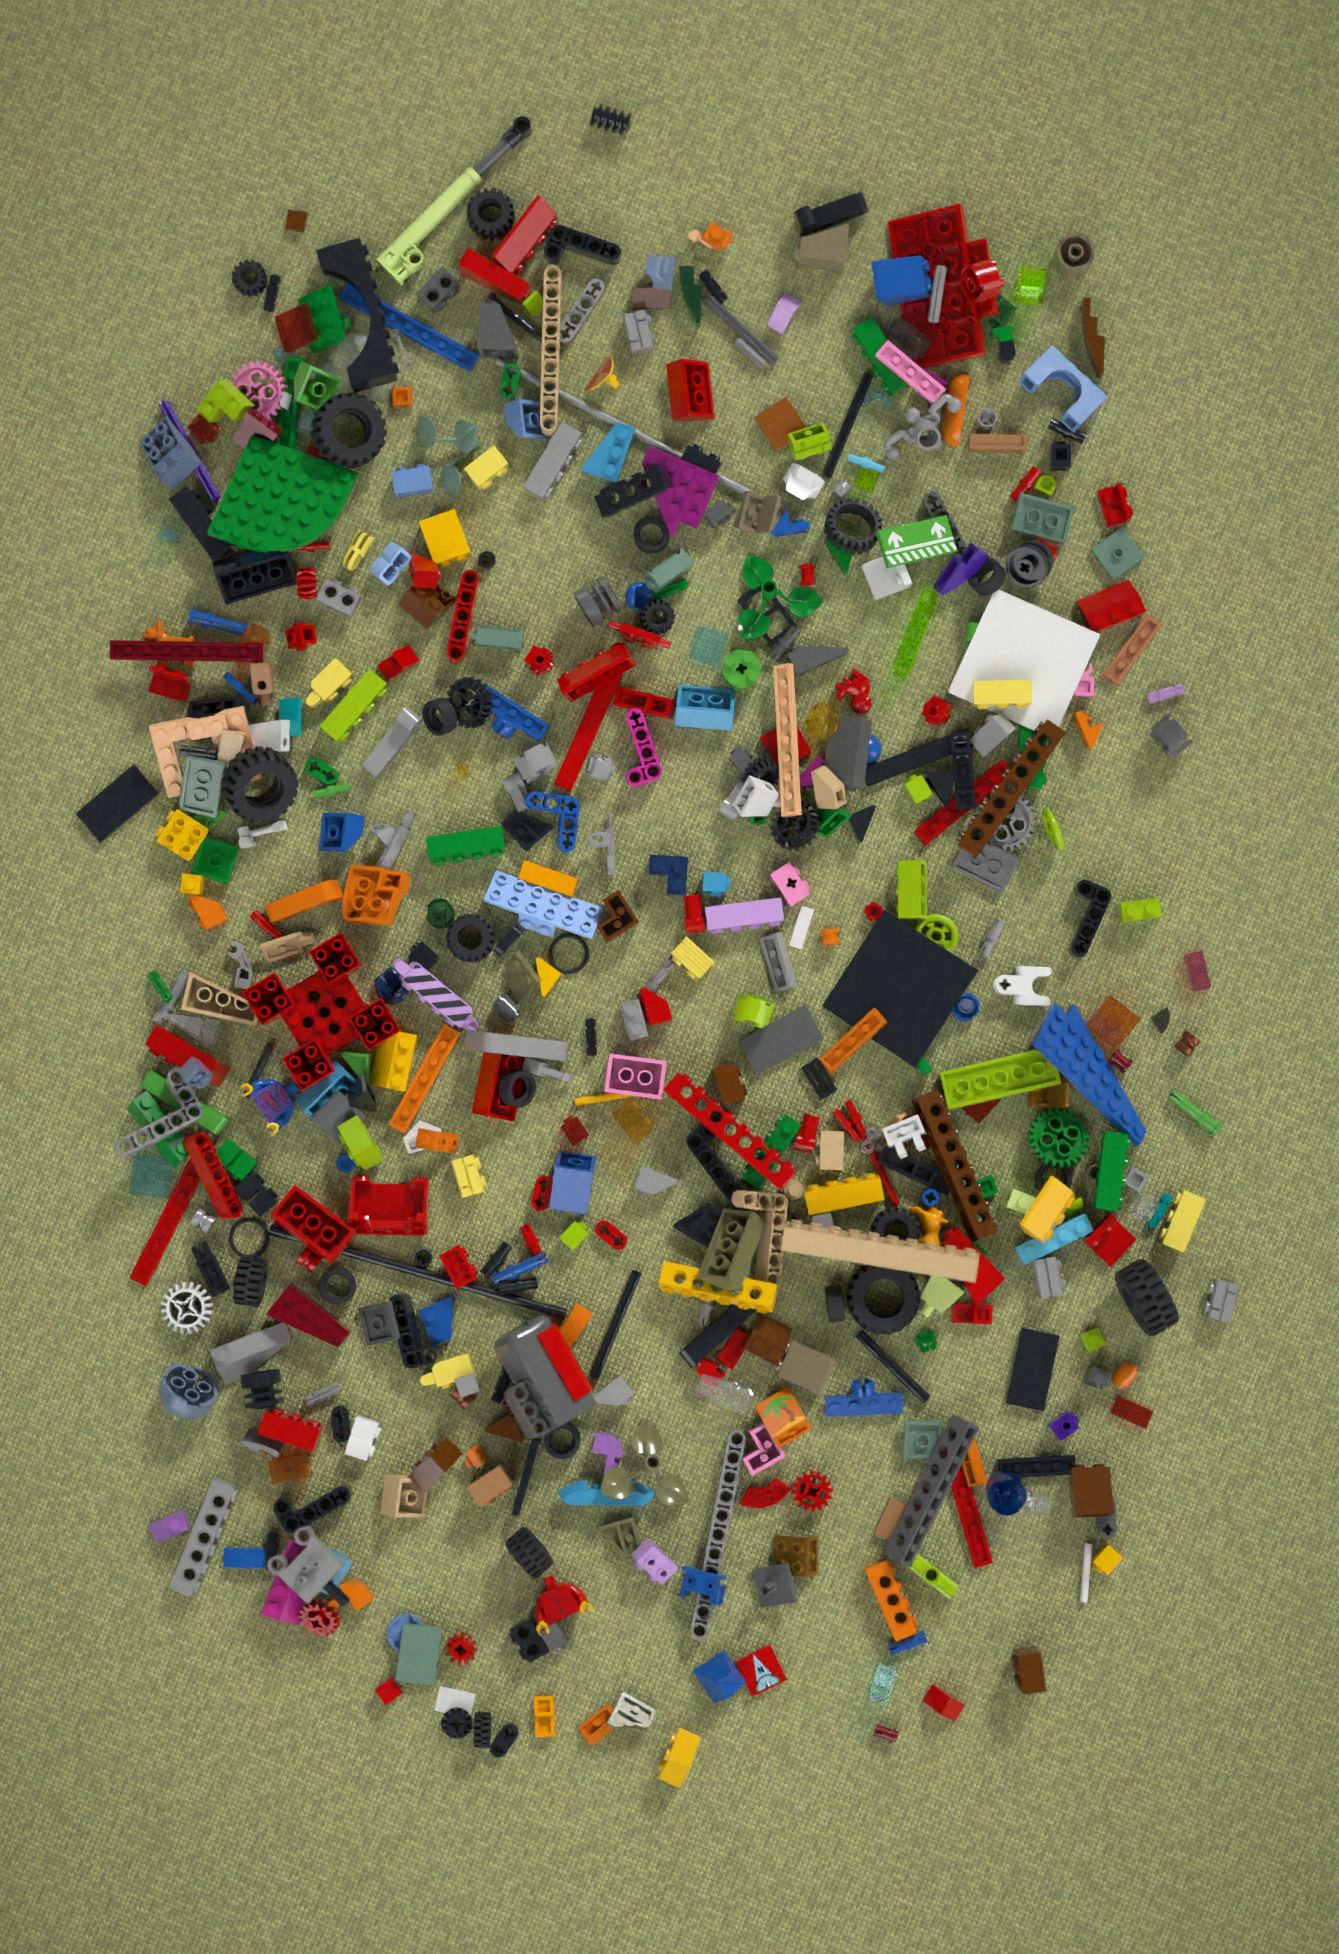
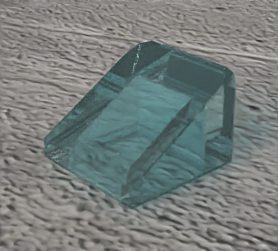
[155,527,181,544]

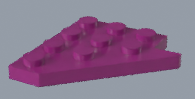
[642,446,720,537]

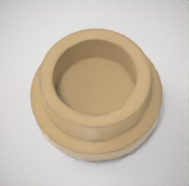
[784,1180,804,1199]

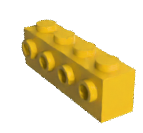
[803,1173,884,1215]

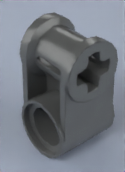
[1096,1500,1117,1539]

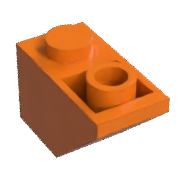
[188,894,229,931]

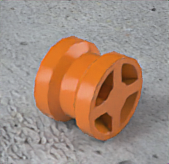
[820,928,840,946]

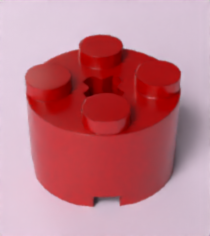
[961,259,1004,304]

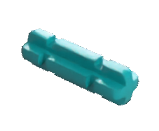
[1146,1193,1173,1229]

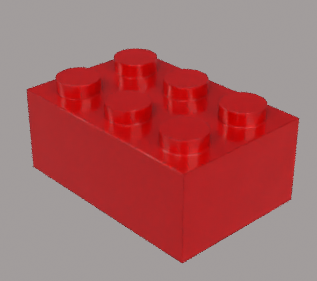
[257,1406,324,1452]

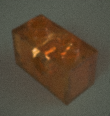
[268,1450,312,1485]

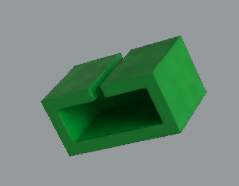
[216,1139,259,1181]

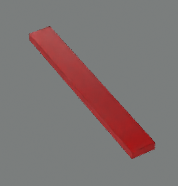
[554,652,633,792]
[129,1148,217,1287]

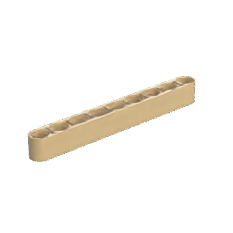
[540,265,562,436]

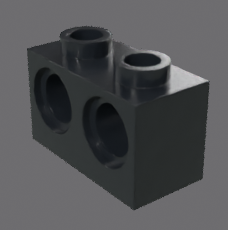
[509,1615,550,1663]

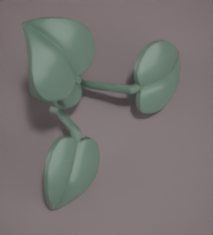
[417,416,480,499]

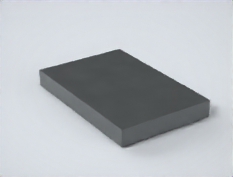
[951,834,1020,893]

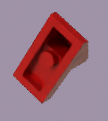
[377,645,420,682]

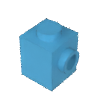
[702,872,730,897]

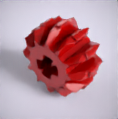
[296,567,317,600]
[445,1632,478,1666]

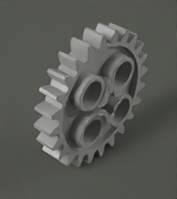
[975,790,1037,851]

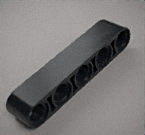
[679,1295,757,1368]

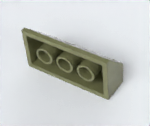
[697,1209,766,1291]

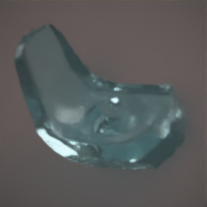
[861,391,895,411]

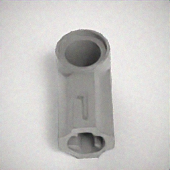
[502,771,534,812]
[718,781,744,821]

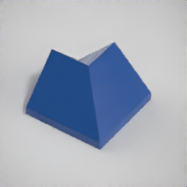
[693,1650,746,1703]

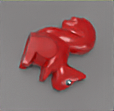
[835,669,872,715]

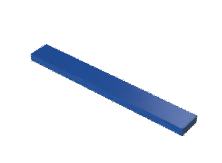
[338,283,480,373]

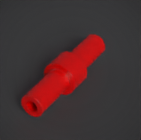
[292,541,330,552]
[832,1108,861,1143]

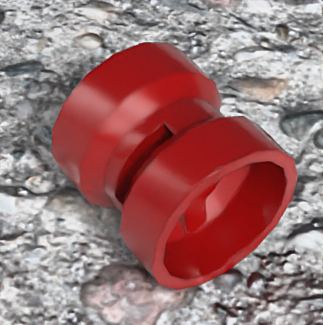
[296,1247,322,1273]

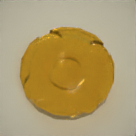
[805,702,840,741]

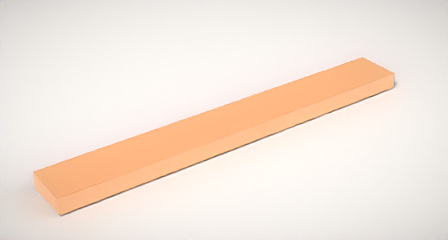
[773,663,802,817]

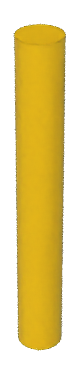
[575,1093,633,1106]

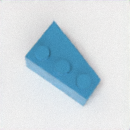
[581,422,636,483]

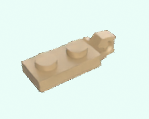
[260,930,315,963]

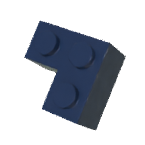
[649,855,688,897]

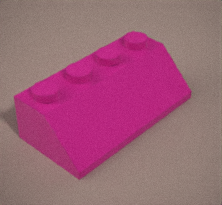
[261,1538,307,1625]

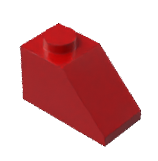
[408,553,440,589]

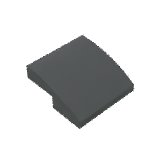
[311,1090,366,1144]

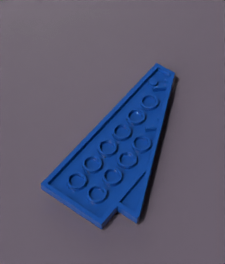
[1032,1003,1146,1147]

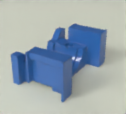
[676,1566,727,1606]

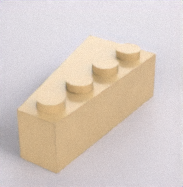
[181,972,260,1027]

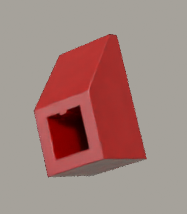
[638,987,672,1026]

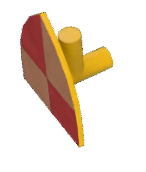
[586,357,620,391]

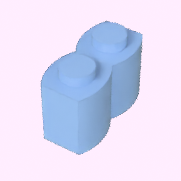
[369,542,411,585]

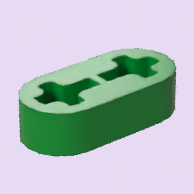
[500,363,521,399]
[305,758,339,785]

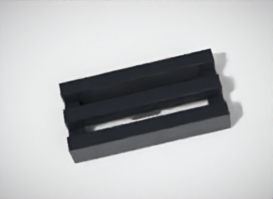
[801,1058,837,1100]

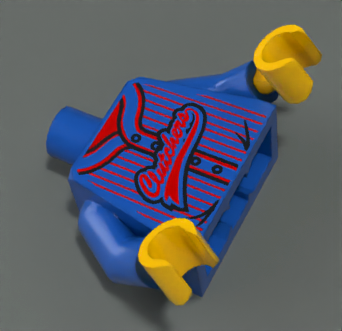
[239,1079,299,1137]

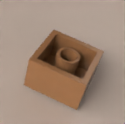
[467,1462,514,1507]

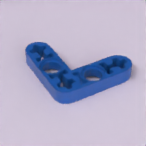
[524,792,580,852]

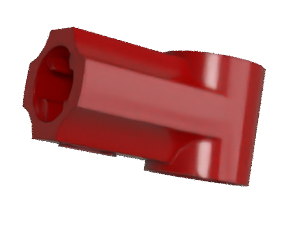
[684,895,705,934]
[793,1113,820,1154]

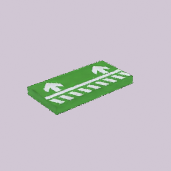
[876,515,957,569]

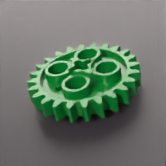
[1027,1108,1090,1170]

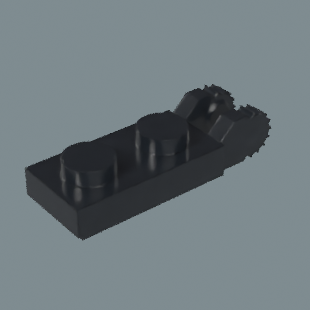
[191,1241,231,1297]

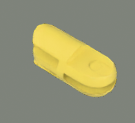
[342,529,375,571]

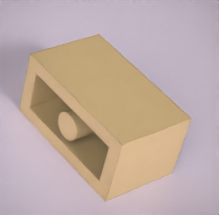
[816,1131,844,1170]

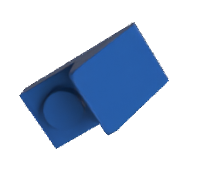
[771,510,810,538]

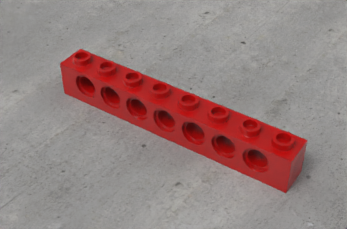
[663,1073,796,1192]

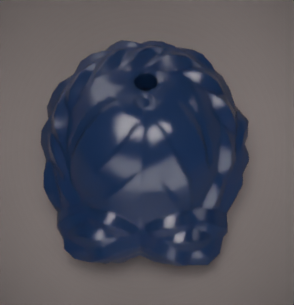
[374,967,409,1005]

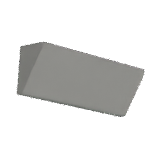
[760,932,797,993]

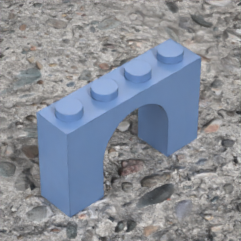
[1018,346,1107,433]

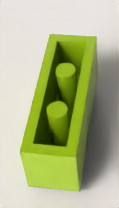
[896,860,927,919]

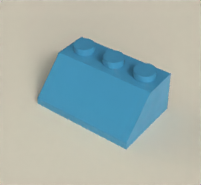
[675,685,736,731]
[294,1059,357,1117]

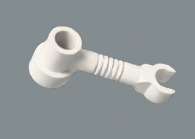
[237,820,287,849]

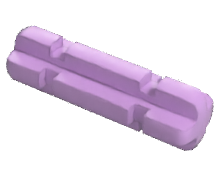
[1147,684,1185,703]

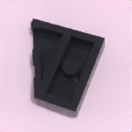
[501,811,554,852]

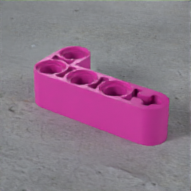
[626,708,662,788]

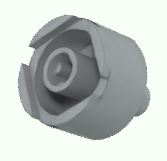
[513,742,558,784]

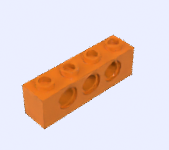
[864,1558,918,1642]

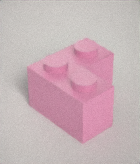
[742,1422,786,1476]

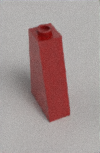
[459,248,532,305]
[942,1227,1006,1305]

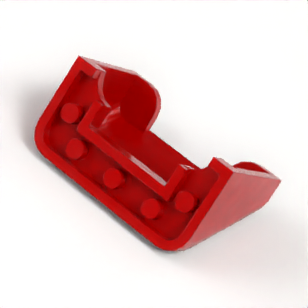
[348,1175,429,1236]

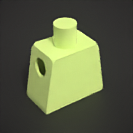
[999,1187,1036,1215]
[919,1275,964,1318]

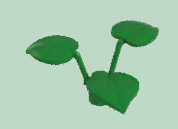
[738,554,823,640]

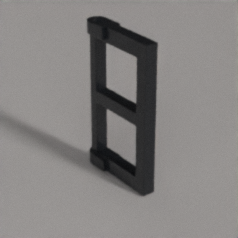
[737,585,798,647]

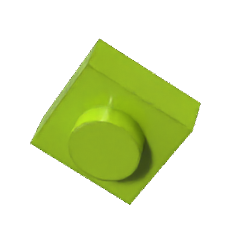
[1080,1327,1106,1353]

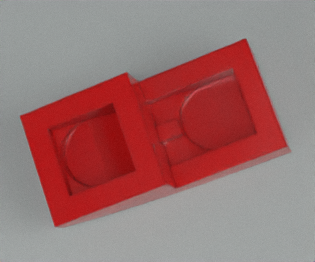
[950,1303,993,1324]

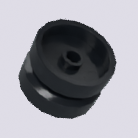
[1006,540,1054,587]

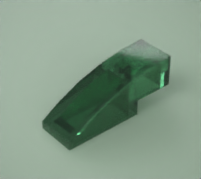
[679,266,702,328]

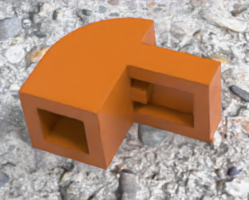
[328,1579,374,1611]

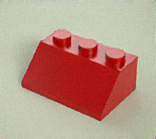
[666,359,715,422]
[1076,580,1146,633]

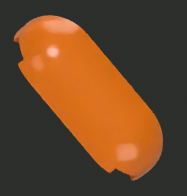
[941,373,970,449]

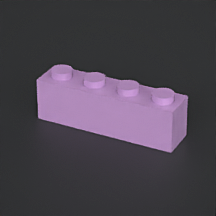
[705,897,784,934]

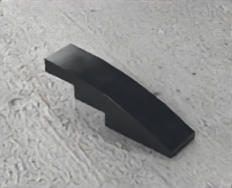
[878,1146,950,1196]

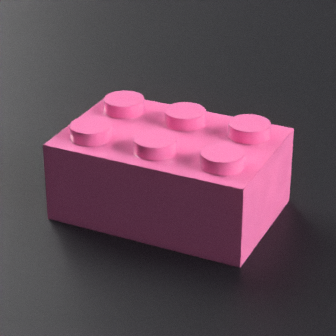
[604,1053,667,1100]

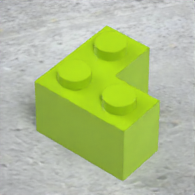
[196,380,255,422]
[338,1115,385,1171]

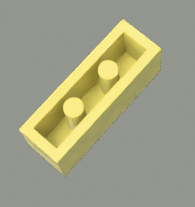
[973,680,1032,710]
[1159,1190,1206,1253]

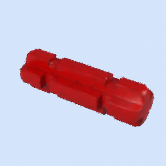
[250,910,283,939]

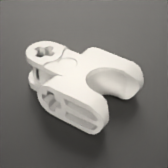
[993,966,1052,1006]

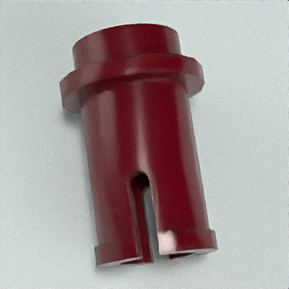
[873,1724,899,1743]

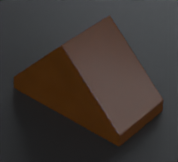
[484,1413,524,1442]

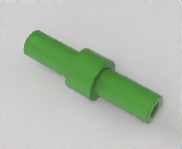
[312,783,351,799]

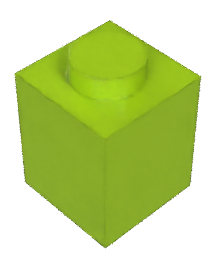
[904,774,933,806]
[559,1220,589,1250]

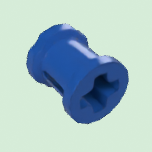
[921,1189,939,1206]

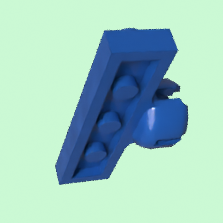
[486,685,550,743]
[825,1378,903,1417]

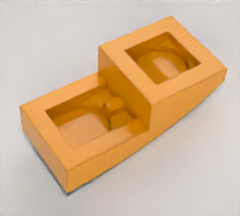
[534,1696,555,1738]

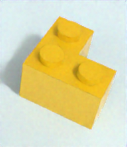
[658,1727,701,1788]

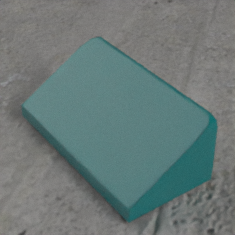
[279,698,301,738]

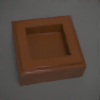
[285,209,308,233]

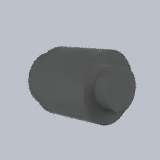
[492,994,521,1022]

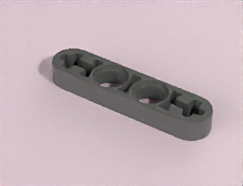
[923,492,967,558]

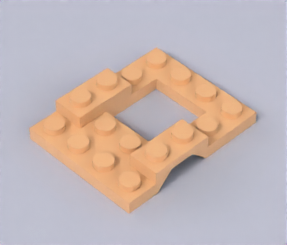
[149,706,262,798]

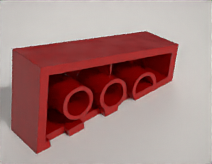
[145,1025,231,1087]

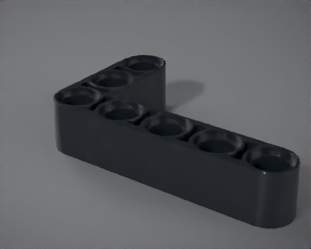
[686,1110,747,1211]

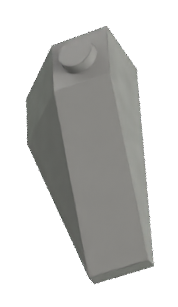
[210,1322,292,1385]

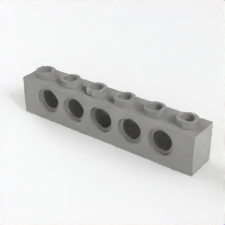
[169,1477,238,1597]

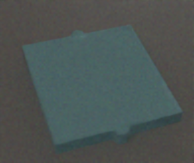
[689,626,729,667]

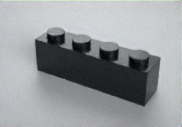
[169,486,234,562]

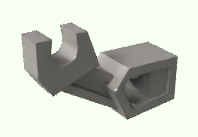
[228,941,255,989]
[522,1058,574,1083]

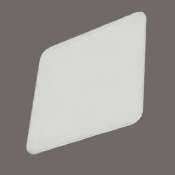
[280,391,292,410]

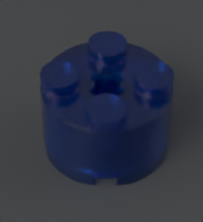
[985,1470,1027,1516]

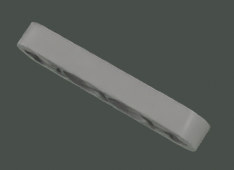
[560,279,605,345]

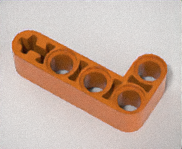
[265,880,343,924]

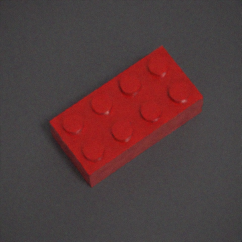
[270,1185,356,1265]

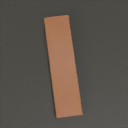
[1102,614,1163,686]

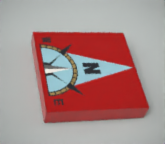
[735,1644,787,1697]

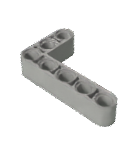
[464,1031,569,1061]
[115,1069,203,1158]

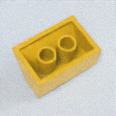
[369,1032,419,1092]
[1020,1175,1076,1244]

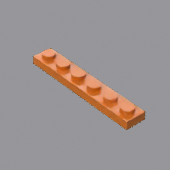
[388,1024,461,1134]

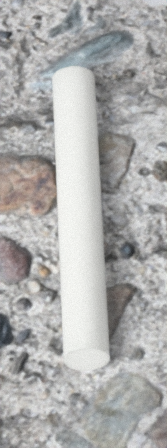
[1080,1543,1093,1602]

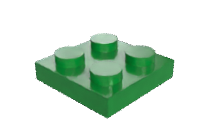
[191,837,240,884]

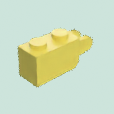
[306,658,354,708]
[420,1353,475,1389]

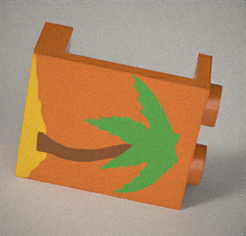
[755,1386,812,1448]

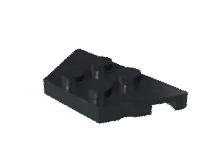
[672,1203,722,1249]

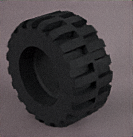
[310,392,387,469]
[221,746,299,823]
[1114,1259,1179,1336]
[846,1264,921,1335]

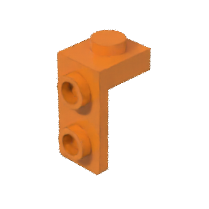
[415,1128,459,1153]

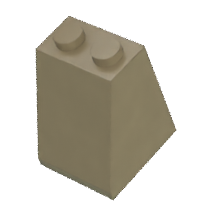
[795,224,849,273]
[775,1339,836,1396]

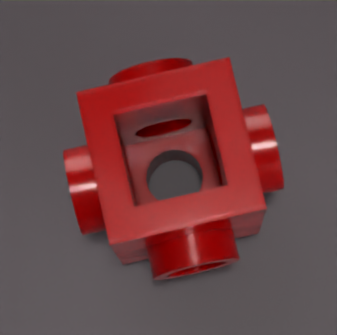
[285,623,317,652]
[524,645,555,675]
[922,695,954,726]

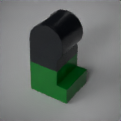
[990,325,1016,364]

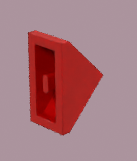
[922,1684,965,1721]

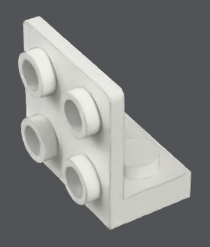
[861,557,912,600]

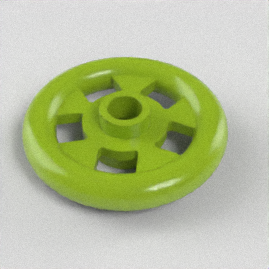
[1041,808,1065,851]
[914,914,958,953]

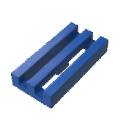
[223,672,257,705]

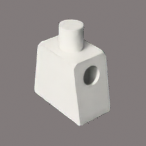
[249,720,290,753]
[733,776,781,817]

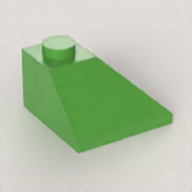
[294,362,342,410]

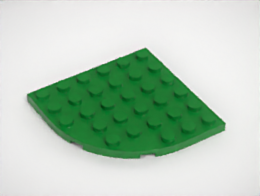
[207,434,359,553]

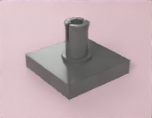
[752,1563,798,1608]

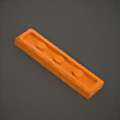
[819,1008,888,1073]

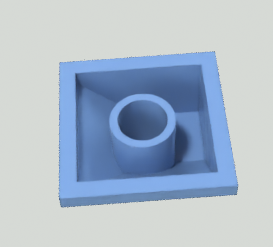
[504,399,551,441]

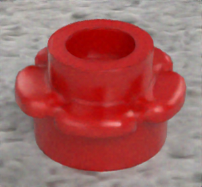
[864,902,883,921]

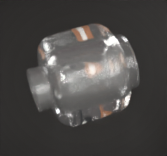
[1129,1193,1158,1222]

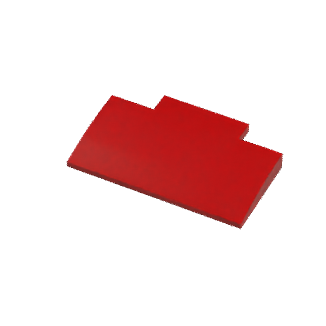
[887,203,999,368]

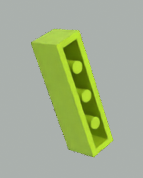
[319,669,388,743]

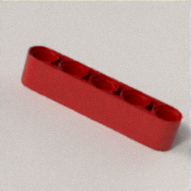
[447,570,479,664]
[184,1132,243,1220]

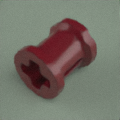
[1107,1049,1133,1074]

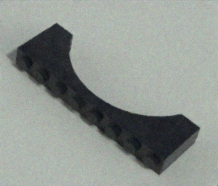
[316,238,400,393]

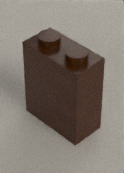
[1068,1464,1114,1518]

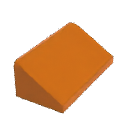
[578,1703,615,1746]

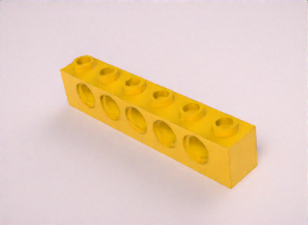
[658,1261,778,1313]

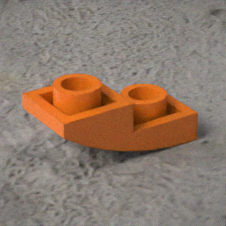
[559,1303,592,1348]

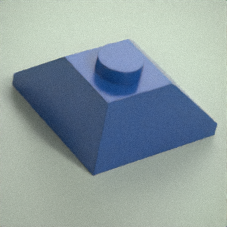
[319,813,365,852]

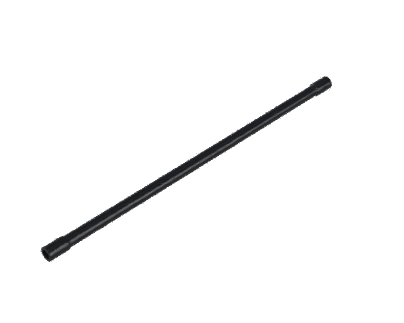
[268,1224,567,1320]

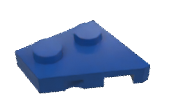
[418,1296,454,1345]

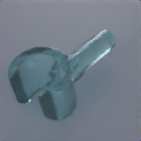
[274,347,301,361]

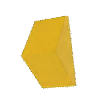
[536,958,562,997]

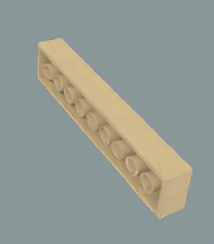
[781,1219,979,1282]

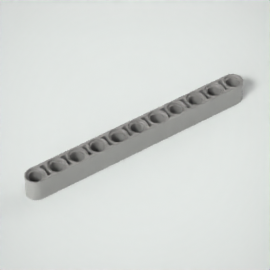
[691,1429,745,1640]

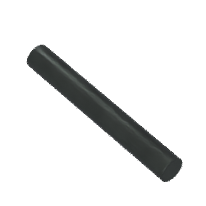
[242,1043,274,1098]

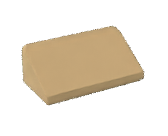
[216,730,244,768]

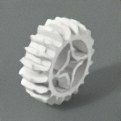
[161,1282,213,1334]

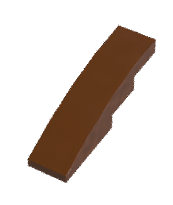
[1081,297,1105,378]

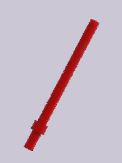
[844,1099,900,1207]

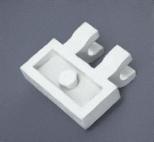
[882,1114,926,1159]

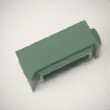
[644,547,694,594]
[473,625,525,652]

